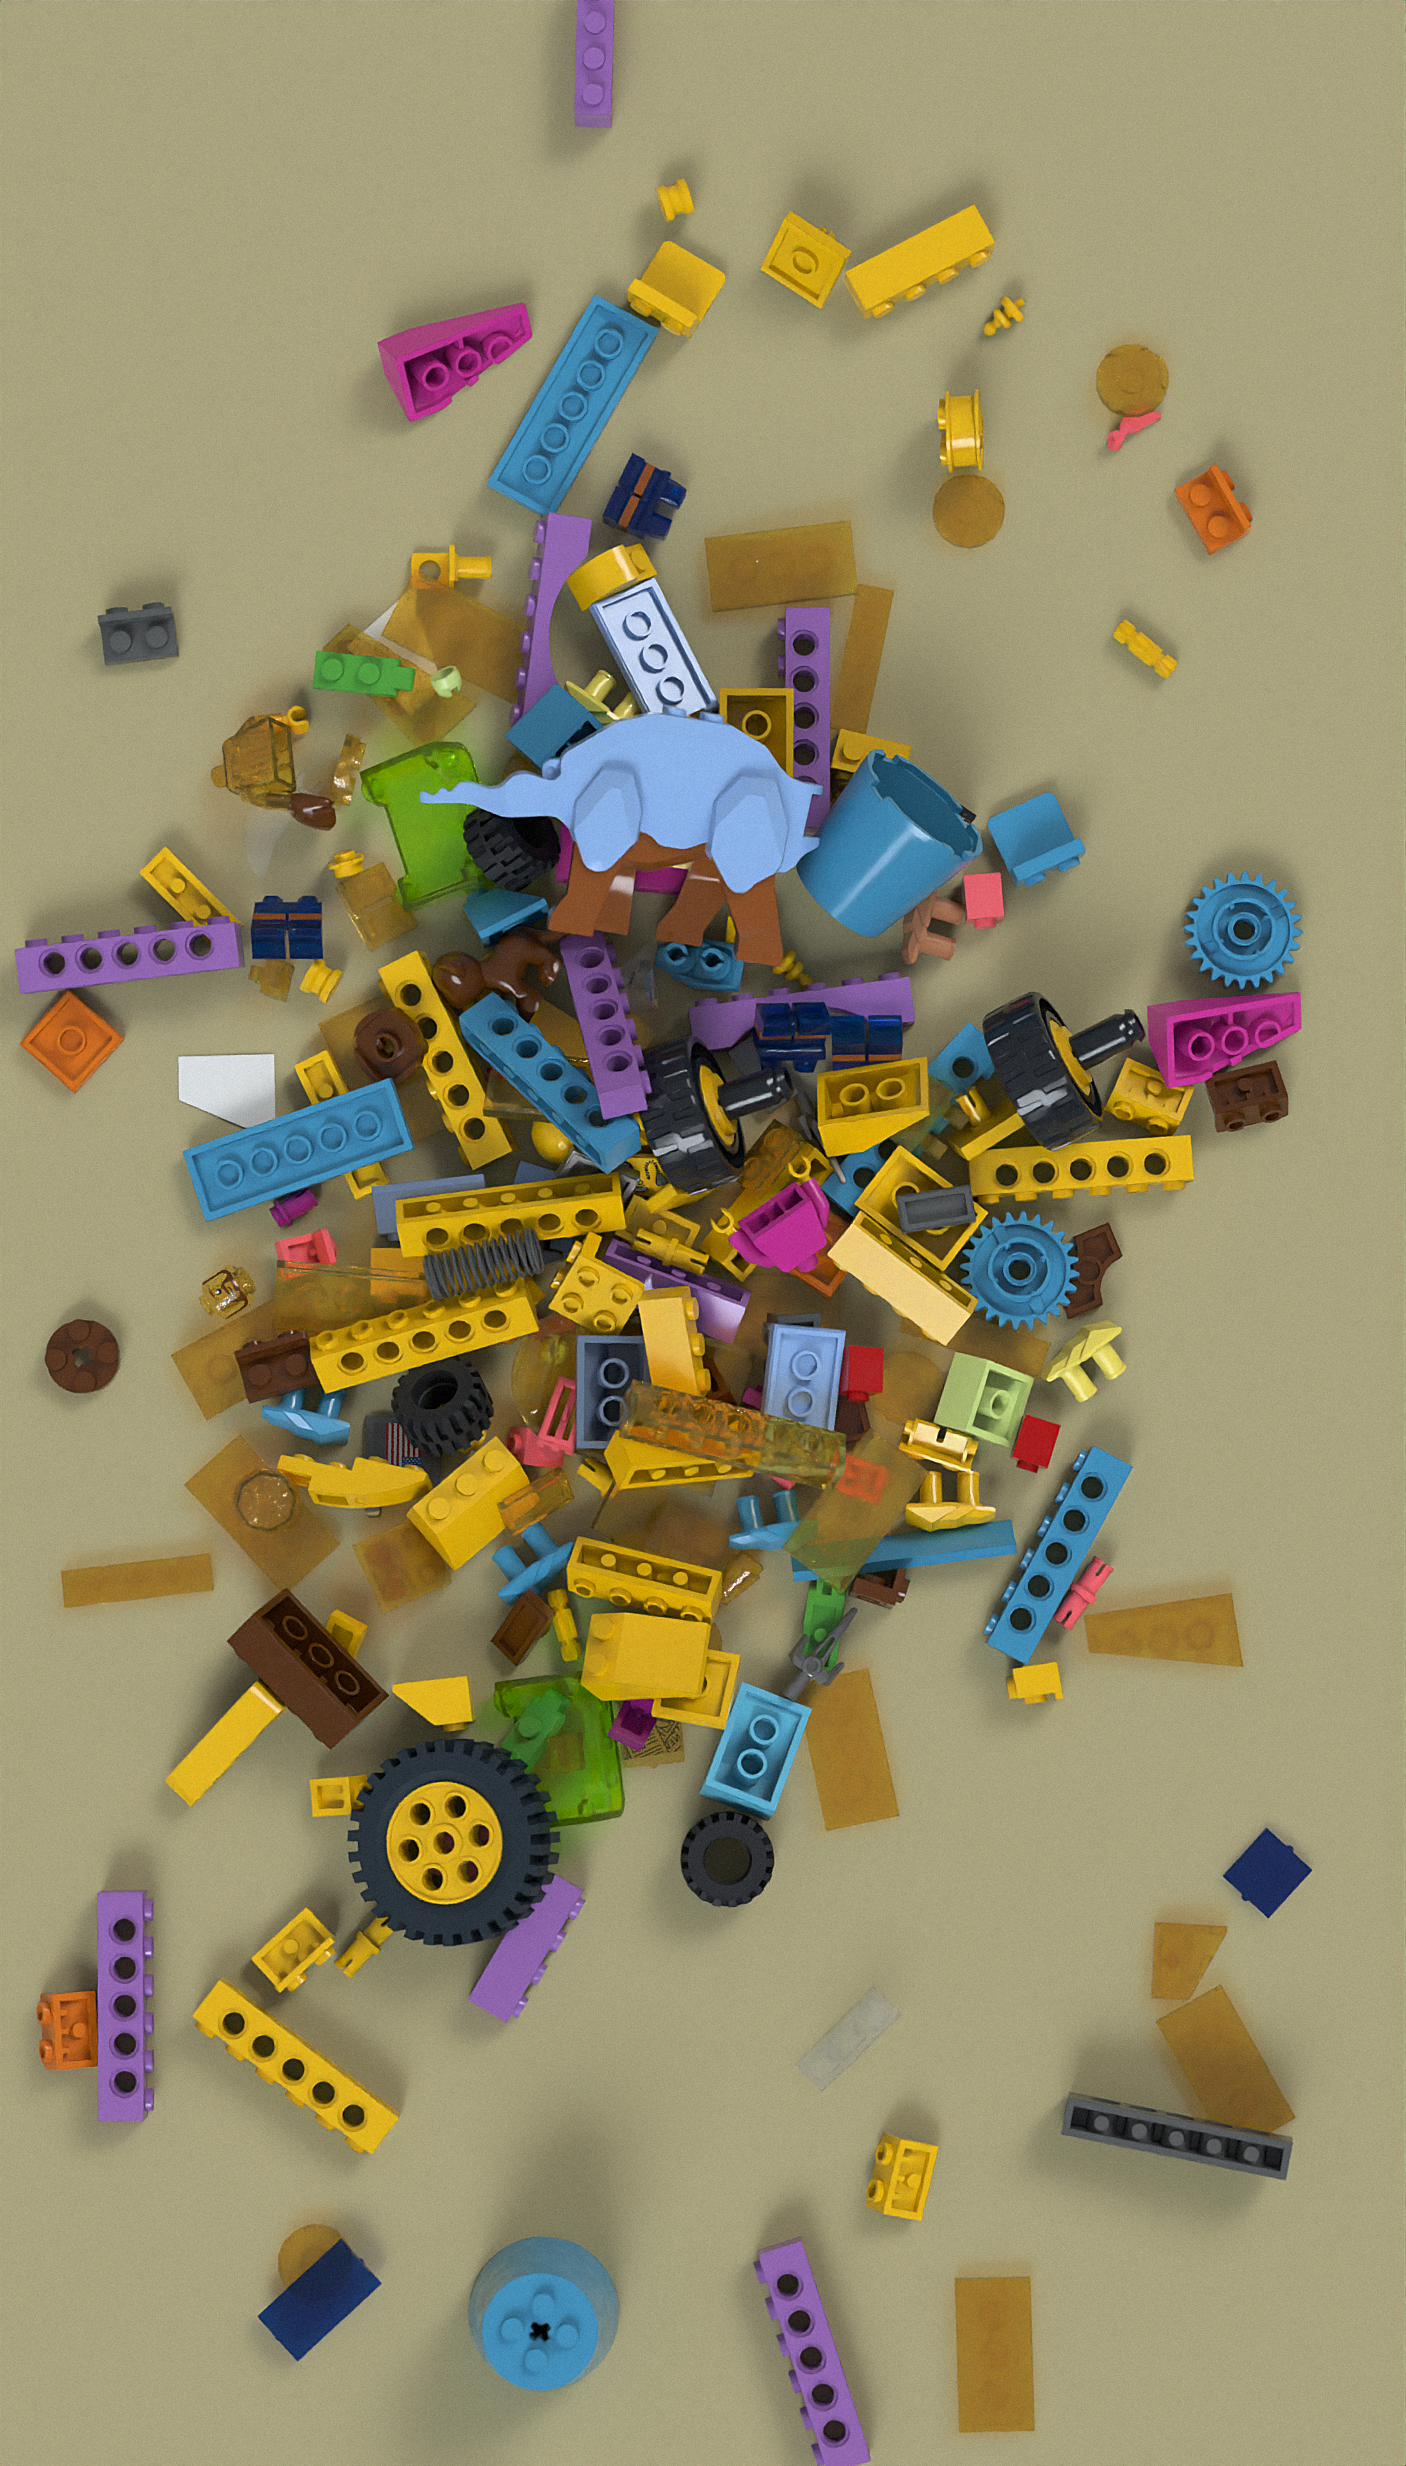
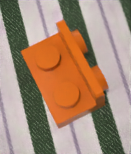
[1174,464,1253,555]
[36,1990,98,2071]

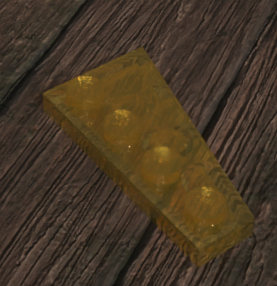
[322,623,478,756]
[1083,1593,1243,1667]

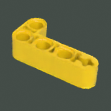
[164,1678,288,1807]

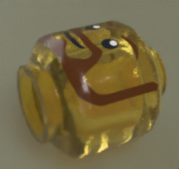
[199,1265,257,1320]

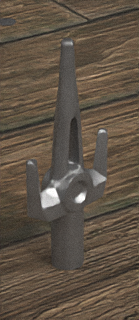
[794,1091,846,1185]
[782,1607,858,1702]

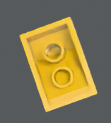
[817,1056,930,1157]
[854,1145,989,1273]
[580,1612,711,1701]

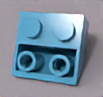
[504,683,604,774]

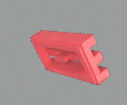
[537,1376,576,1456]

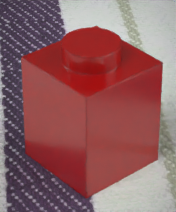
[838,1345,884,1403]
[1010,1414,1061,1474]

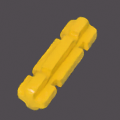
[1113,620,1178,679]
[547,1588,583,1662]

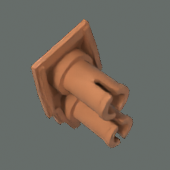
[902,890,965,965]

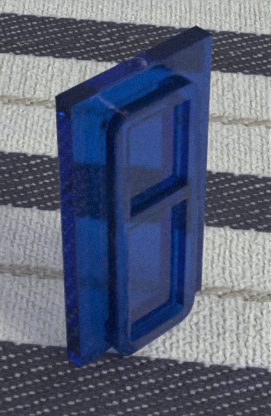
[257,2238,382,2362]

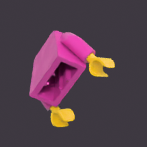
[710,1155,829,1272]

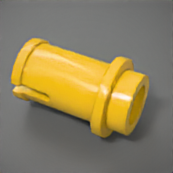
[576,1454,621,1499]

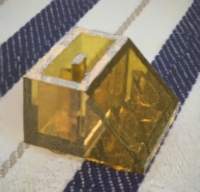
[352,1520,453,1614]

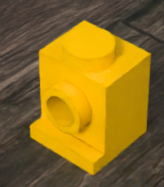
[1005,1661,1063,1705]

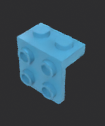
[987,792,1086,888]

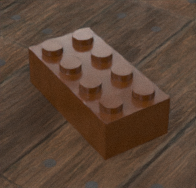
[226,1587,389,1751]

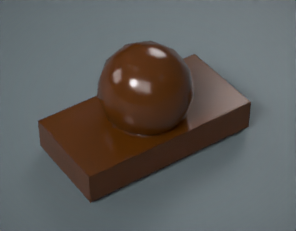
[491,1588,556,1667]

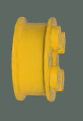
[938,389,984,473]

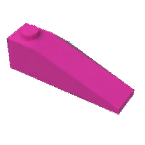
[377,302,533,422]
[1147,992,1301,1088]

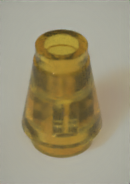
[720,1550,764,1606]

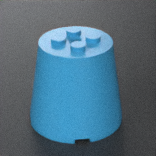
[796,749,983,937]
[468,2236,619,2391]

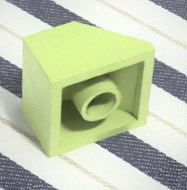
[933,1352,1034,1449]

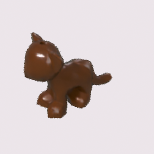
[432,924,566,1023]

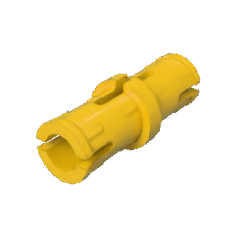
[632,1227,710,1277]
[334,1917,394,1979]

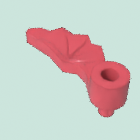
[1106,409,1161,451]

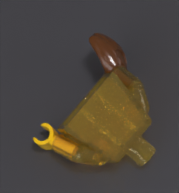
[211,706,337,831]

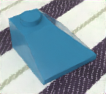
[462,887,549,949]

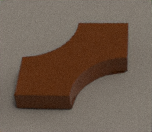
[1062,1222,1123,1319]

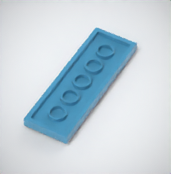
[487,294,659,516]
[182,1078,416,1222]

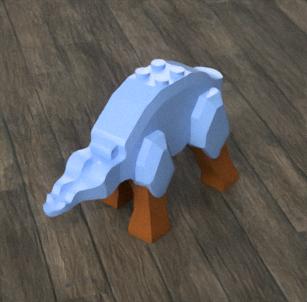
[419,705,824,967]

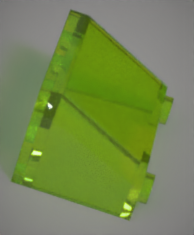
[359,741,495,912]
[493,1670,625,1828]

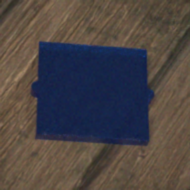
[1222,1828,1312,1919]

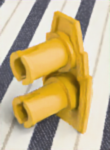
[904,1471,996,1533]

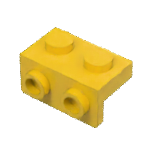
[251,1906,338,1993]

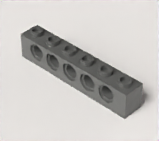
[1061,2092,1293,2180]

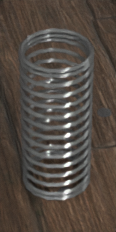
[423,1227,544,1302]

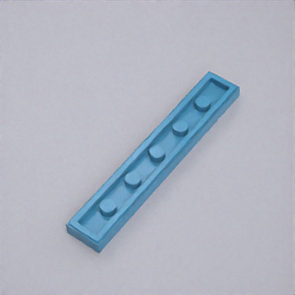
[790,1520,1017,1582]

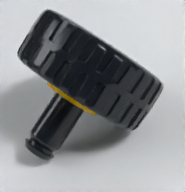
[982,992,1146,1151]
[638,1035,794,1196]

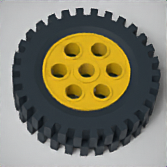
[347,1739,560,1947]

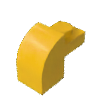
[566,543,658,612]

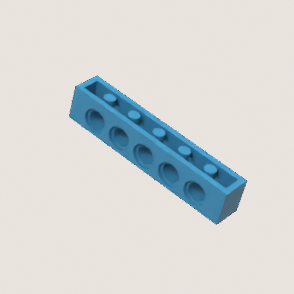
[459,991,641,1175]
[820,1022,996,1219]
[983,1446,1133,1665]

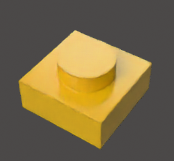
[325,1609,369,1659]

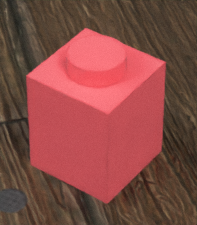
[962,872,1004,929]

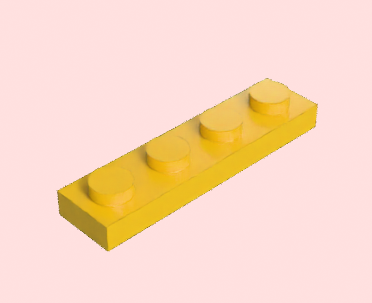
[294,1050,391,1200]

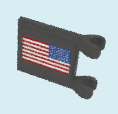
[365,1416,441,1518]

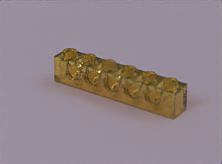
[618,1379,846,1491]

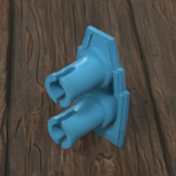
[654,938,745,992]
[261,1387,350,1446]
[728,1490,818,1551]
[492,1522,575,1606]

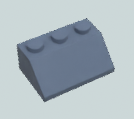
[371,1174,487,1242]
[576,1335,651,1449]

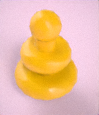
[983,296,1025,336]
[772,949,812,988]

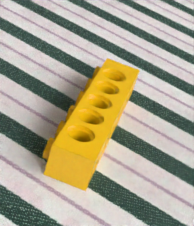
[378,950,520,1170]
[966,1135,1194,1204]
[395,1171,626,1258]
[309,1276,539,1394]
[192,1977,401,2155]

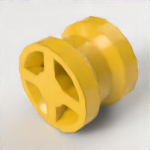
[655,178,695,222]
[300,958,344,1004]

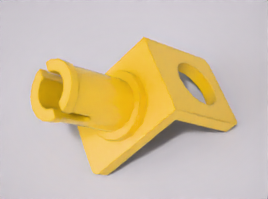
[411,544,491,590]

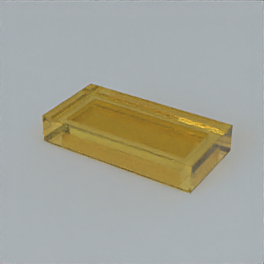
[497,1466,575,1537]

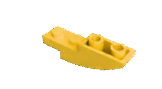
[277,1454,433,1508]

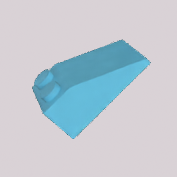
[699,1682,812,1821]

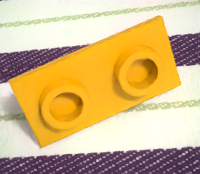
[898,1418,979,1472]

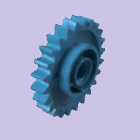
[1183,871,1303,991]
[960,1211,1079,1332]

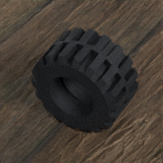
[463,807,561,891]
[391,1355,494,1456]
[680,1811,775,1908]

